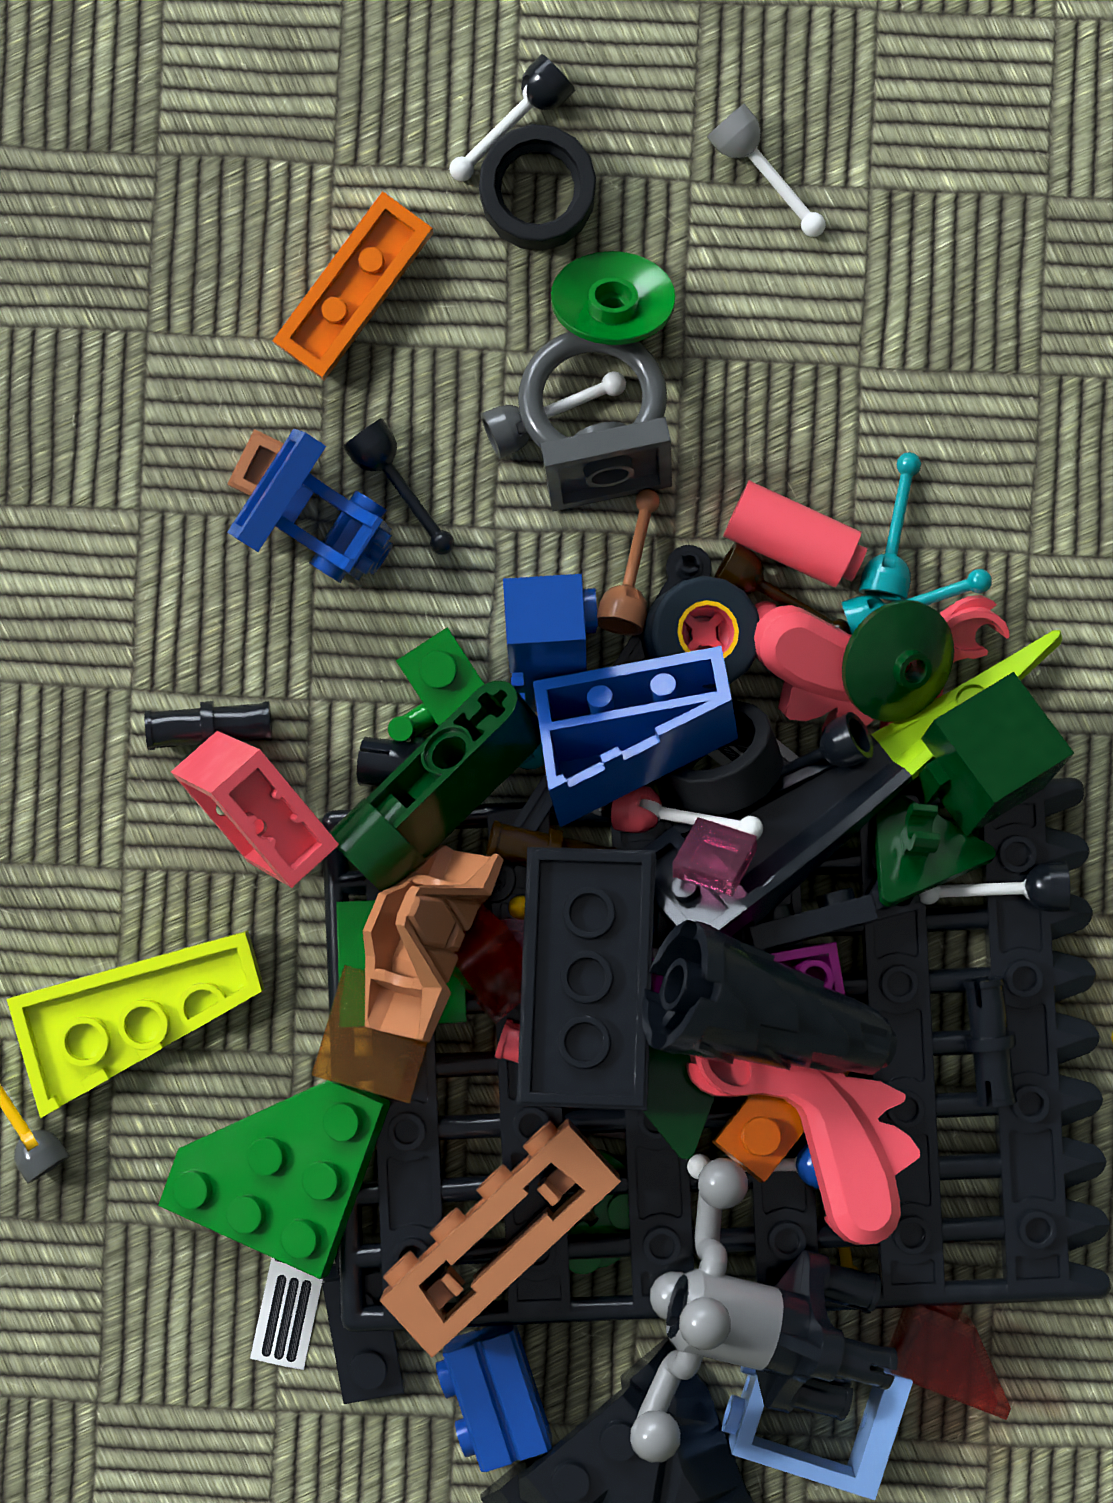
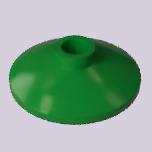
[551,251,675,345]

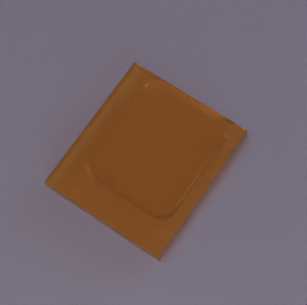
[312,965,427,1104]

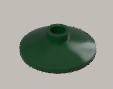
[842,600,954,722]

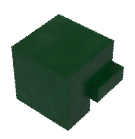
[910,672,1074,836]

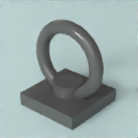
[518,331,672,512]

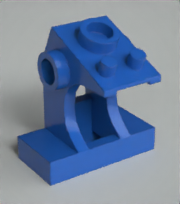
[227,429,393,583]

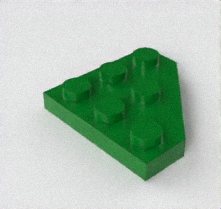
[158,1078,391,1279]

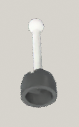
[481,371,626,459]

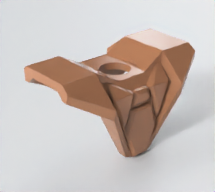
[363,845,504,1042]

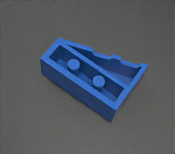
[503,574,598,712]
[533,646,738,827]

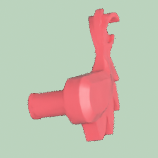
[754,595,1009,733]
[687,1056,920,1245]

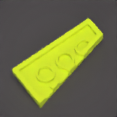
[7,930,265,1118]

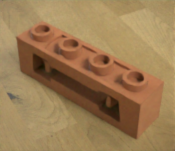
[380,1119,621,1358]

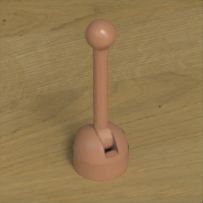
[597,489,660,636]

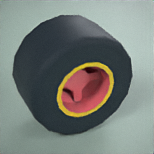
[642,576,760,689]

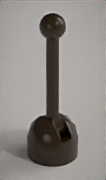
[714,542,851,635]

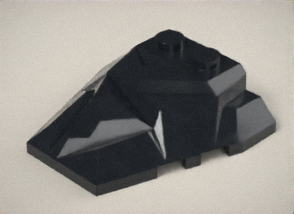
[480,1337,754,1503]

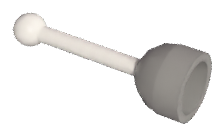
[707,104,826,237]

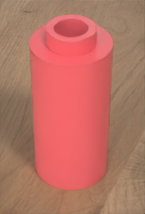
[723,480,867,588]

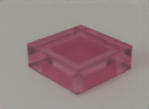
[672,817,757,896]

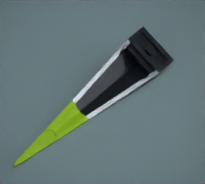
[642,630,1062,936]

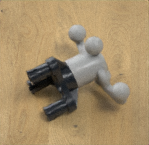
[630,1158,898,1463]

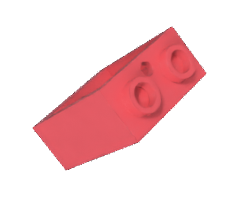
[171,731,339,888]

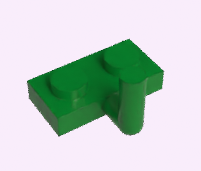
[388,627,484,742]

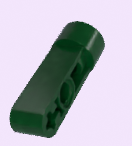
[329,681,541,892]

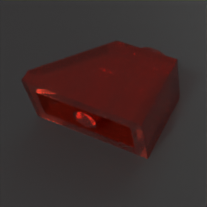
[888,1305,1011,1420]

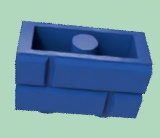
[436,1325,552,1472]

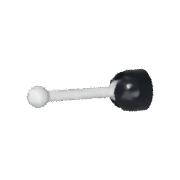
[449,54,576,182]
[919,861,1071,912]

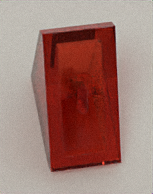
[452,904,523,1024]

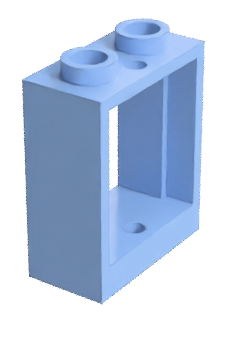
[722,1364,913,1500]

